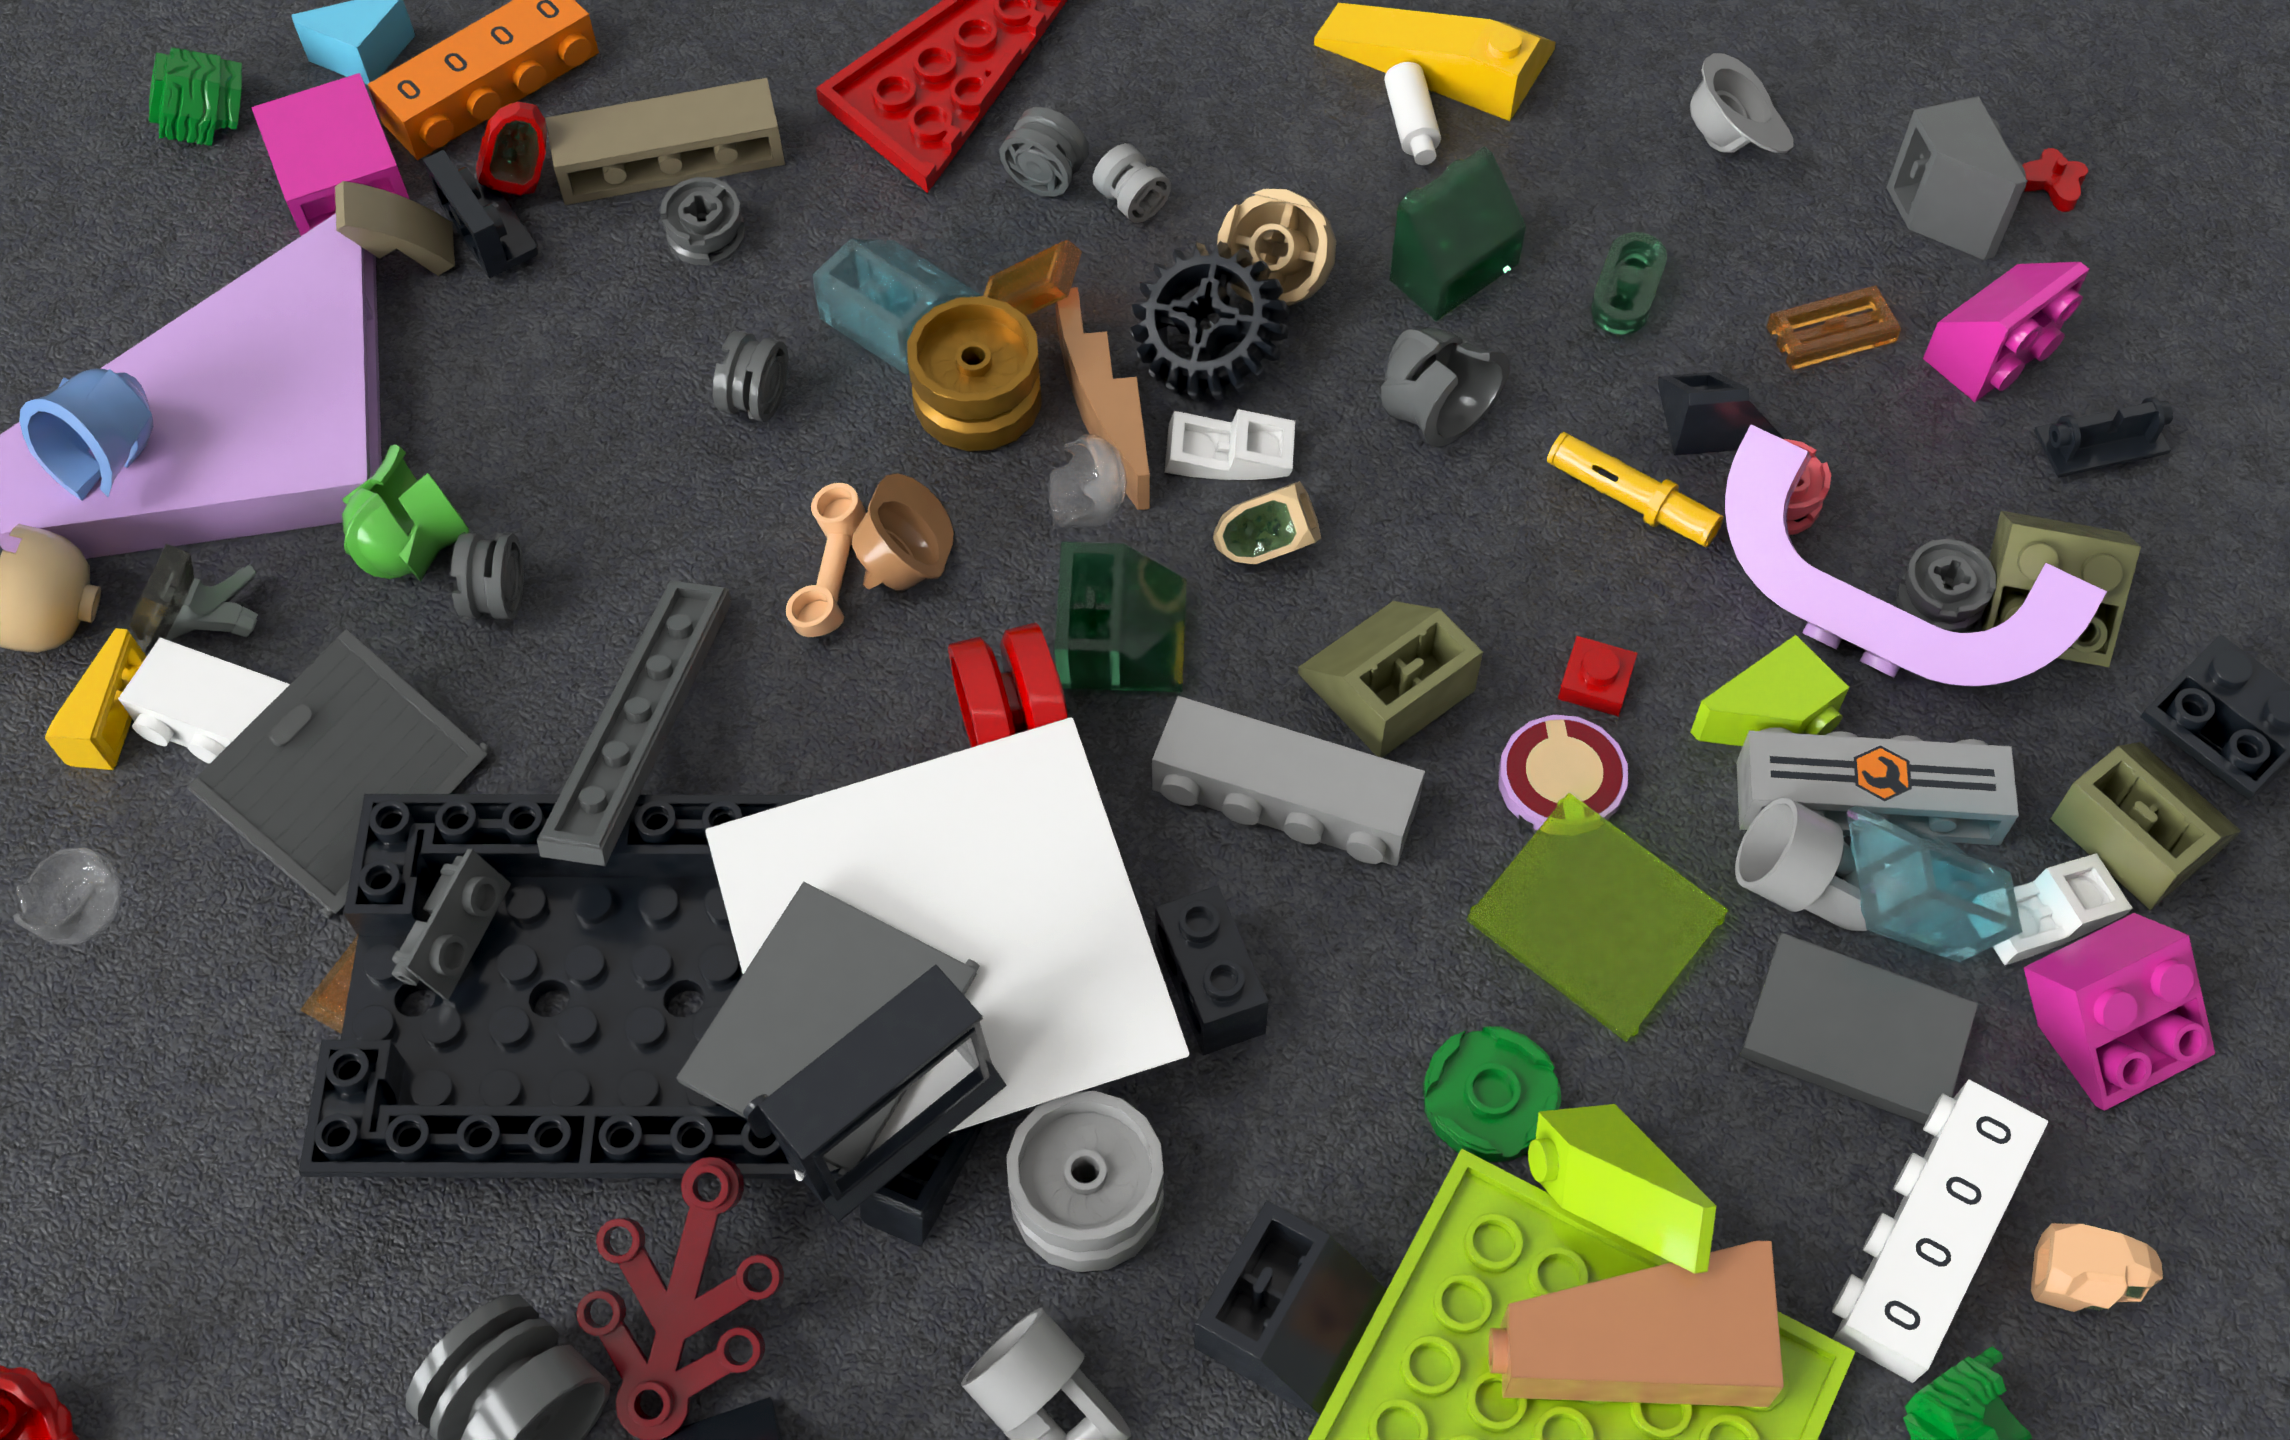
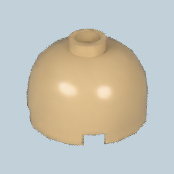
[1217,189,1336,306]
[0,524,101,653]

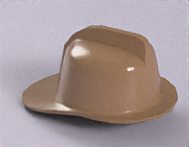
[852,473,954,590]

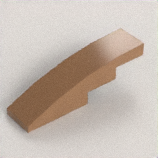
[1055,287,1150,510]

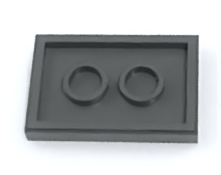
[1739,933,1978,1125]

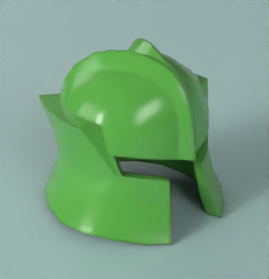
[342,444,470,582]

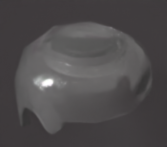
[1049,434,1127,528]
[12,847,121,945]

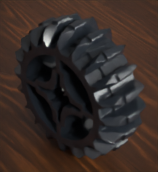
[1130,241,1289,401]

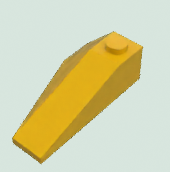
[1314,3,1556,121]

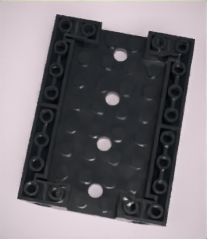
[299,794,841,1179]

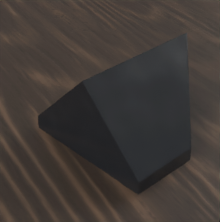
[1658,372,1784,456]

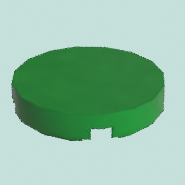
[1423,1026,1562,1162]

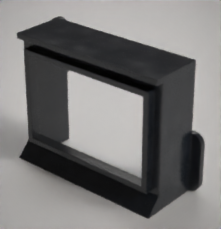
[743,964,1007,1223]

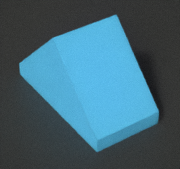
[292,0,415,85]

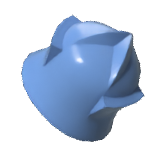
[19,369,154,501]

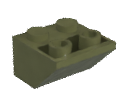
[1981,511,2141,667]
[1298,601,1483,758]
[2050,742,2241,910]

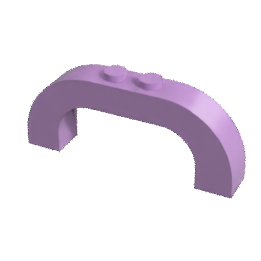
[1725,425,2107,687]

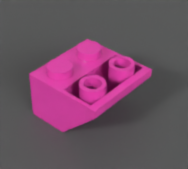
[1923,262,2090,402]
[2024,913,2215,1111]

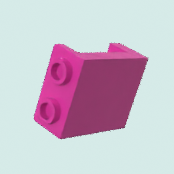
[251,73,409,236]

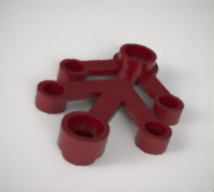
[576,1157,784,1440]

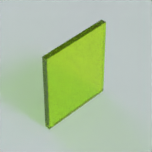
[1466,793,1729,1042]

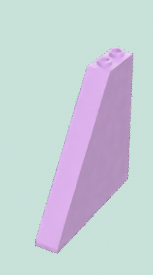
[0,213,382,559]

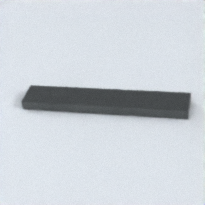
[537,581,731,866]

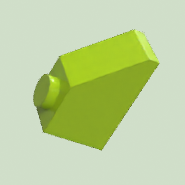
[1690,635,1849,746]

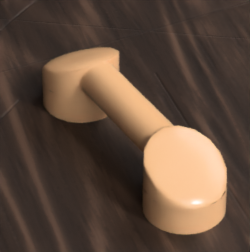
[786,483,866,637]

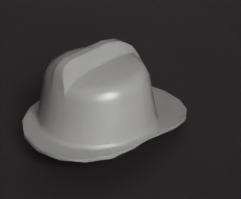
[1690,53,1794,153]

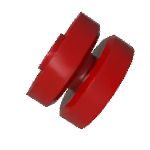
[948,622,1068,748]

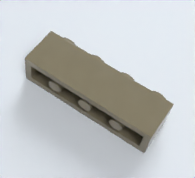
[545,78,785,205]

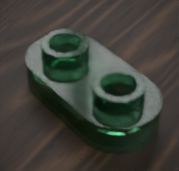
[1591,232,1667,335]

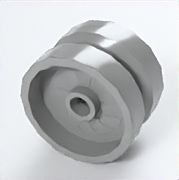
[1006,1091,1164,1272]

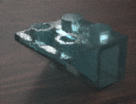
[812,238,982,375]
[1846,806,2023,963]

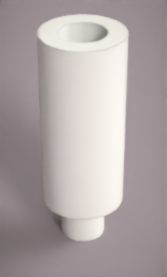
[1384,62,1441,165]

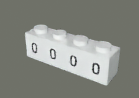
[1832,1079,2048,1383]

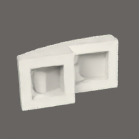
[1164,409,1295,480]
[1970,853,2133,965]

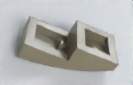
[335,181,455,276]

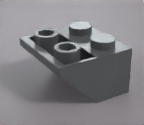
[1886,96,2027,260]

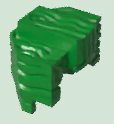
[148,47,242,146]
[1903,1347,2032,1440]

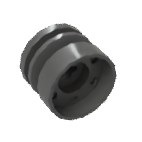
[406,1294,610,1440]

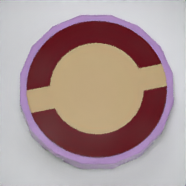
[1498,715,1628,838]

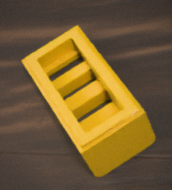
[45,628,147,770]

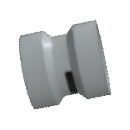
[1092,143,1171,223]

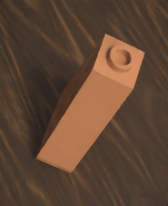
[1488,1241,1784,1407]

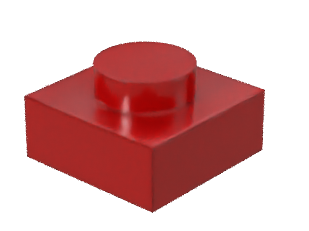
[1558,636,1637,717]

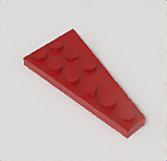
[816,0,1067,193]

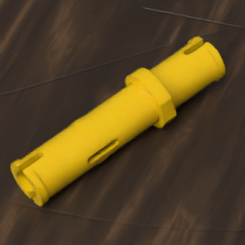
[1547,432,1724,547]

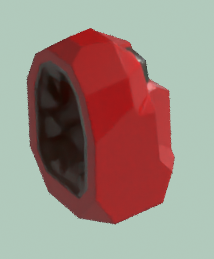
[476,102,547,195]

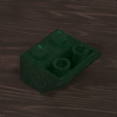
[1390,146,1526,321]
[1054,542,1187,692]

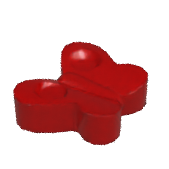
[2022,148,2088,212]

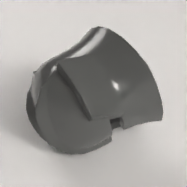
[1381,328,1510,447]

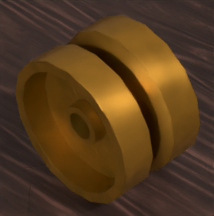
[907,296,1041,451]

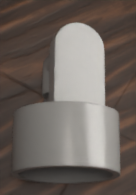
[1735,797,1882,931]
[961,1308,1131,1440]

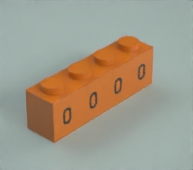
[367,0,599,160]

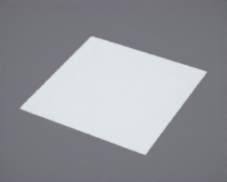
[706,718,1189,1181]

